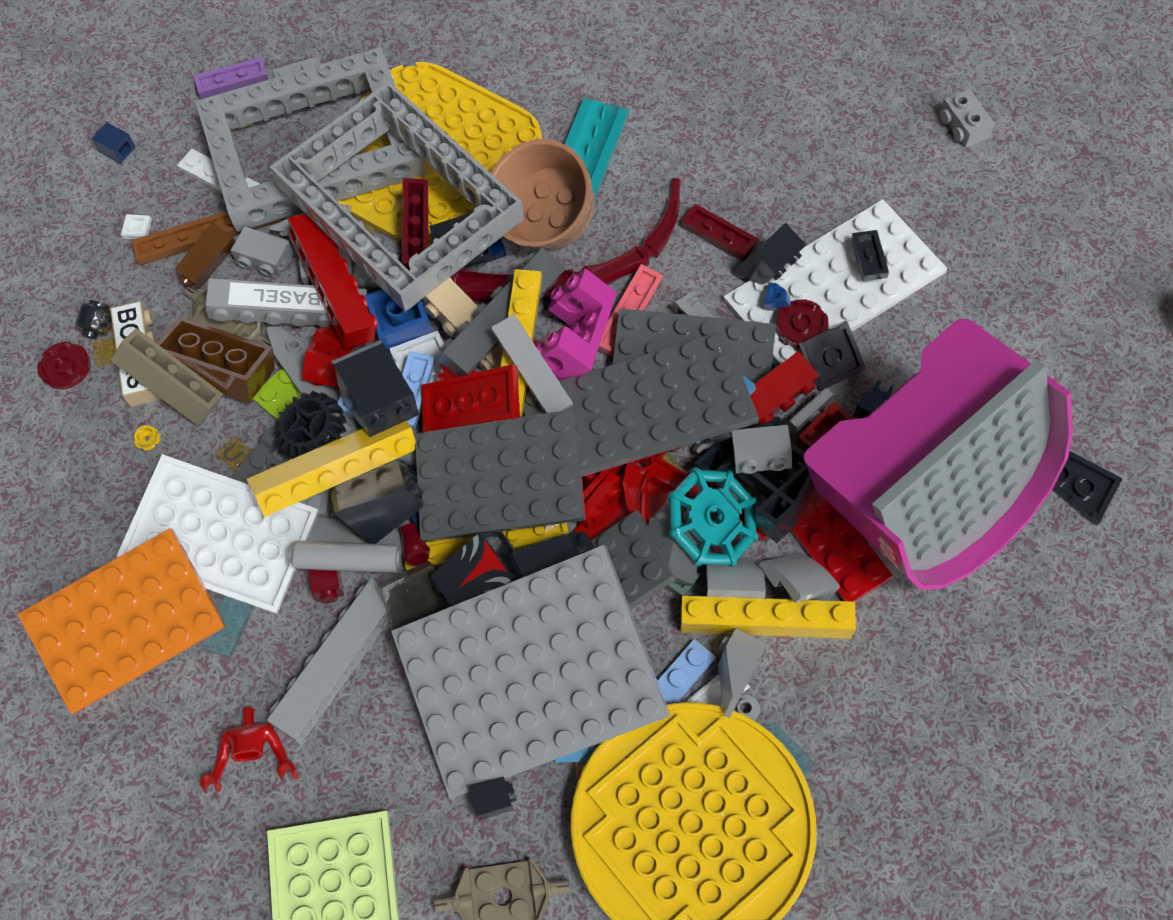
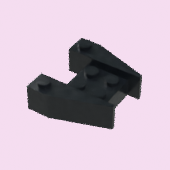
[694,416,815,543]

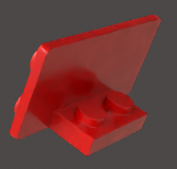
[574,467,671,549]

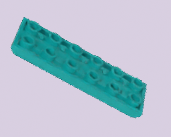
[565,98,630,202]

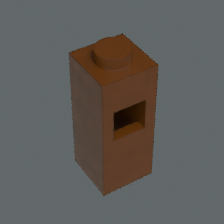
[175,222,236,289]

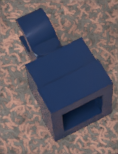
[853,380,893,419]

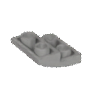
[759,553,840,603]
[706,558,766,599]

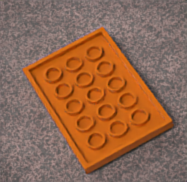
[17,528,227,715]

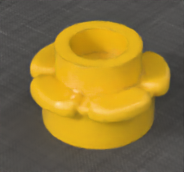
[134,425,161,451]

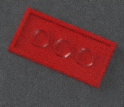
[421,364,520,432]

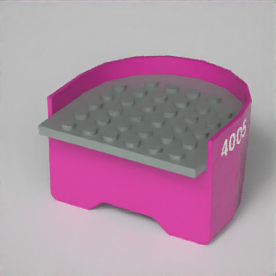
[804,318,1073,590]

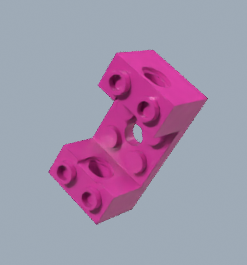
[534,268,617,381]

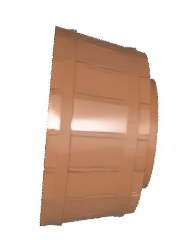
[491,139,595,250]

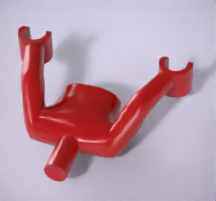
[200,707,299,794]

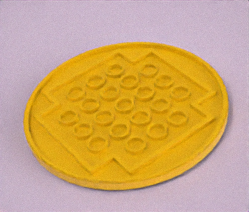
[571,702,817,920]

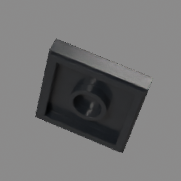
[799,321,866,391]

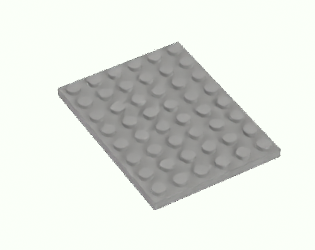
[391,545,671,799]

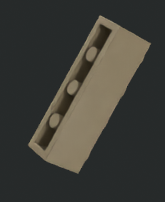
[111,328,224,426]

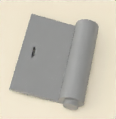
[288,518,410,573]

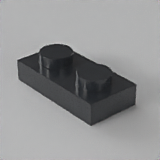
[851,230,889,282]

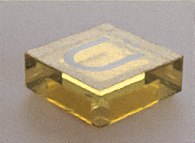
[216,436,252,472]

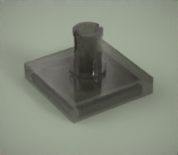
[377,561,447,630]

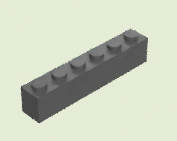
[438,248,566,377]

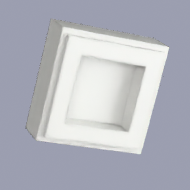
[121,214,152,239]

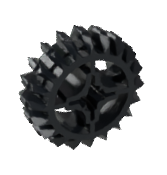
[273,390,347,459]

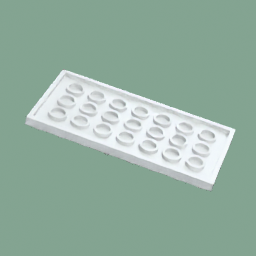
[723,199,947,366]

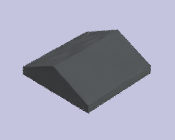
[648,520,700,586]

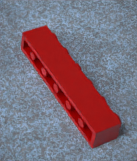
[288,214,378,349]

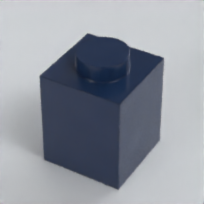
[91,122,136,164]

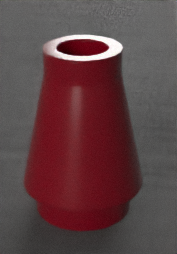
[400,523,430,566]

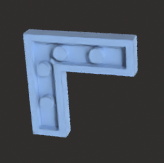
[338,351,436,430]
[658,639,716,705]

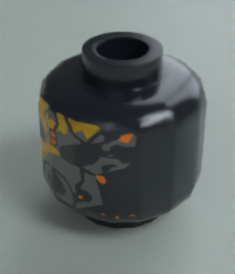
[75,300,112,340]

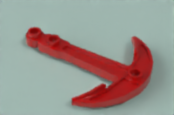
[622,447,769,541]

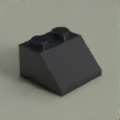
[733,222,806,284]

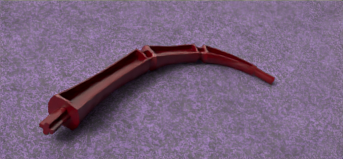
[451,178,681,303]

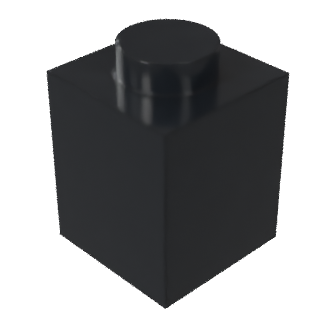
[469,776,517,821]

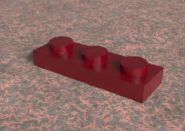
[681,203,758,261]

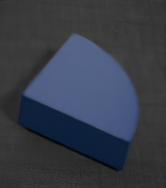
[763,283,791,309]

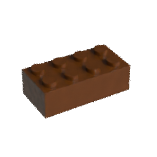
[157,317,275,403]

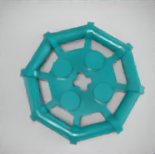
[667,467,759,568]

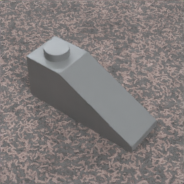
[718,628,767,719]

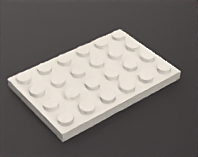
[116,454,319,614]

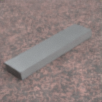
[491,314,573,413]

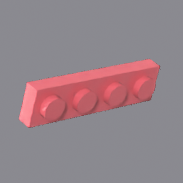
[598,264,664,357]

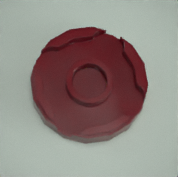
[776,299,829,348]
[37,341,91,390]

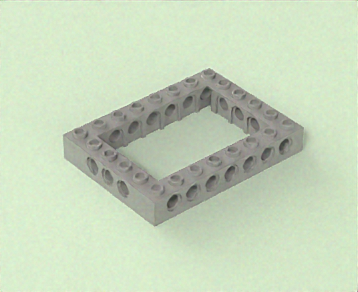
[195,47,426,232]
[270,81,524,312]

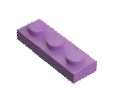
[193,57,269,99]

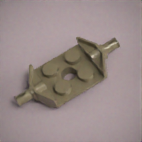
[184,287,271,346]
[434,858,571,920]

